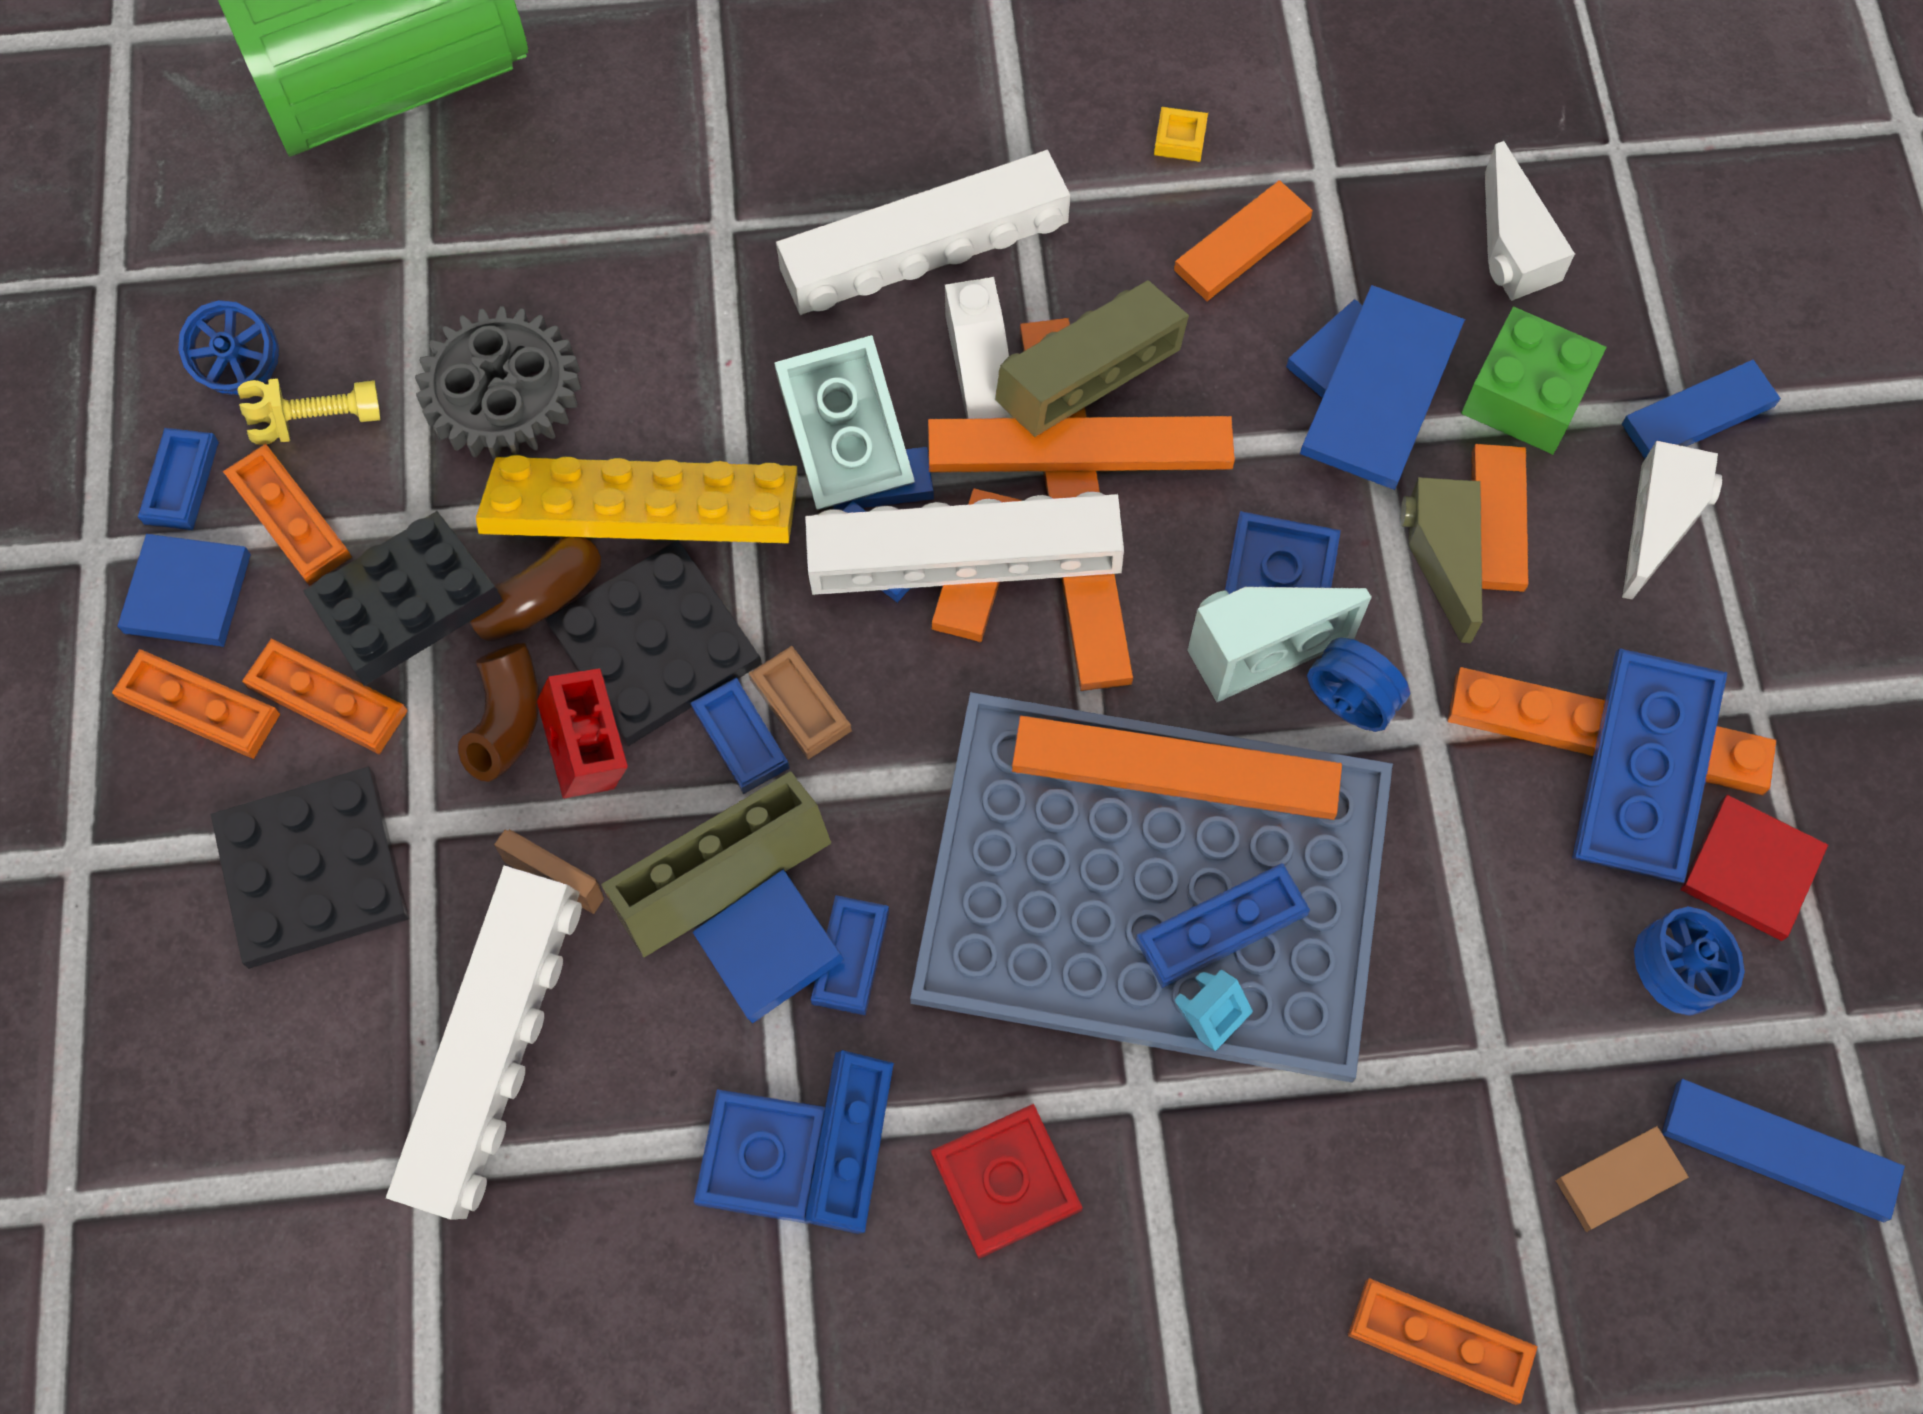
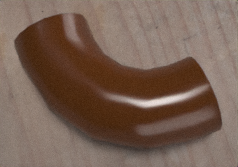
[470,537,601,641]
[458,643,539,782]

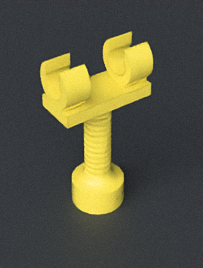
[237,379,381,445]

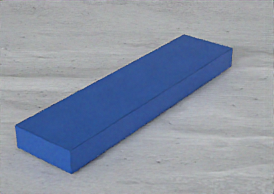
[1662,1079,1905,1223]

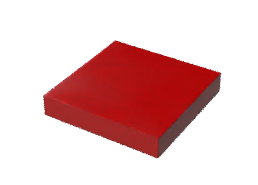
[1680,795,1828,941]
[931,1103,1083,1259]

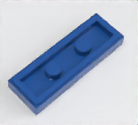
[1622,359,1781,459]
[1136,863,1310,988]
[805,1050,894,1234]

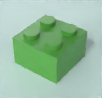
[1461,306,1607,455]

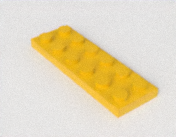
[476,455,798,543]

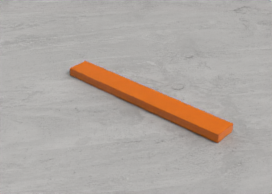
[1020,318,1133,691]

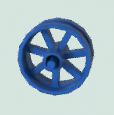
[178,300,279,395]
[1307,637,1411,732]
[1634,906,1745,1016]

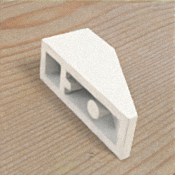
[1485,141,1575,301]
[945,277,1014,419]
[1622,441,1722,600]

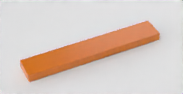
[928,416,1235,472]
[1012,716,1342,820]

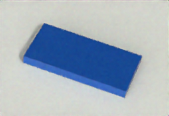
[1300,285,1465,490]
[1572,649,1727,884]

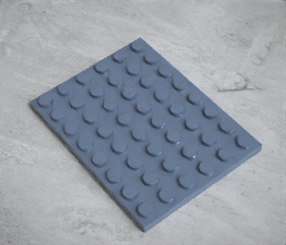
[910,692,1393,1083]

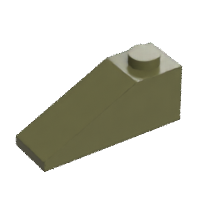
[1400,477,1482,643]

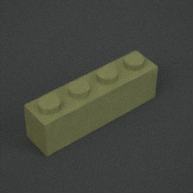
[995,280,1189,437]
[601,771,832,958]

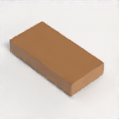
[748,646,852,760]
[494,829,604,914]
[1555,1126,1689,1232]

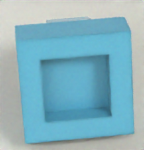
[1175,969,1253,1051]

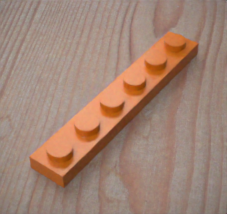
[1447,667,1776,795]

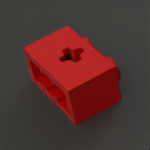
[537,668,628,799]

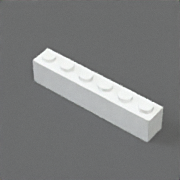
[776,150,1070,315]
[805,492,1124,595]
[386,865,582,1220]

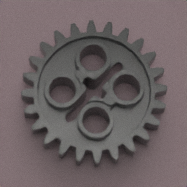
[415,306,581,459]

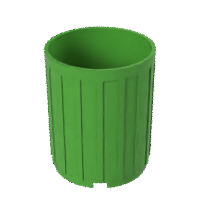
[218,0,528,157]

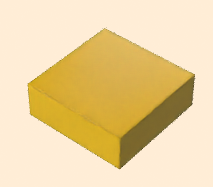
[1154,107,1208,162]

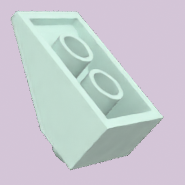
[774,335,915,510]
[1187,587,1371,702]

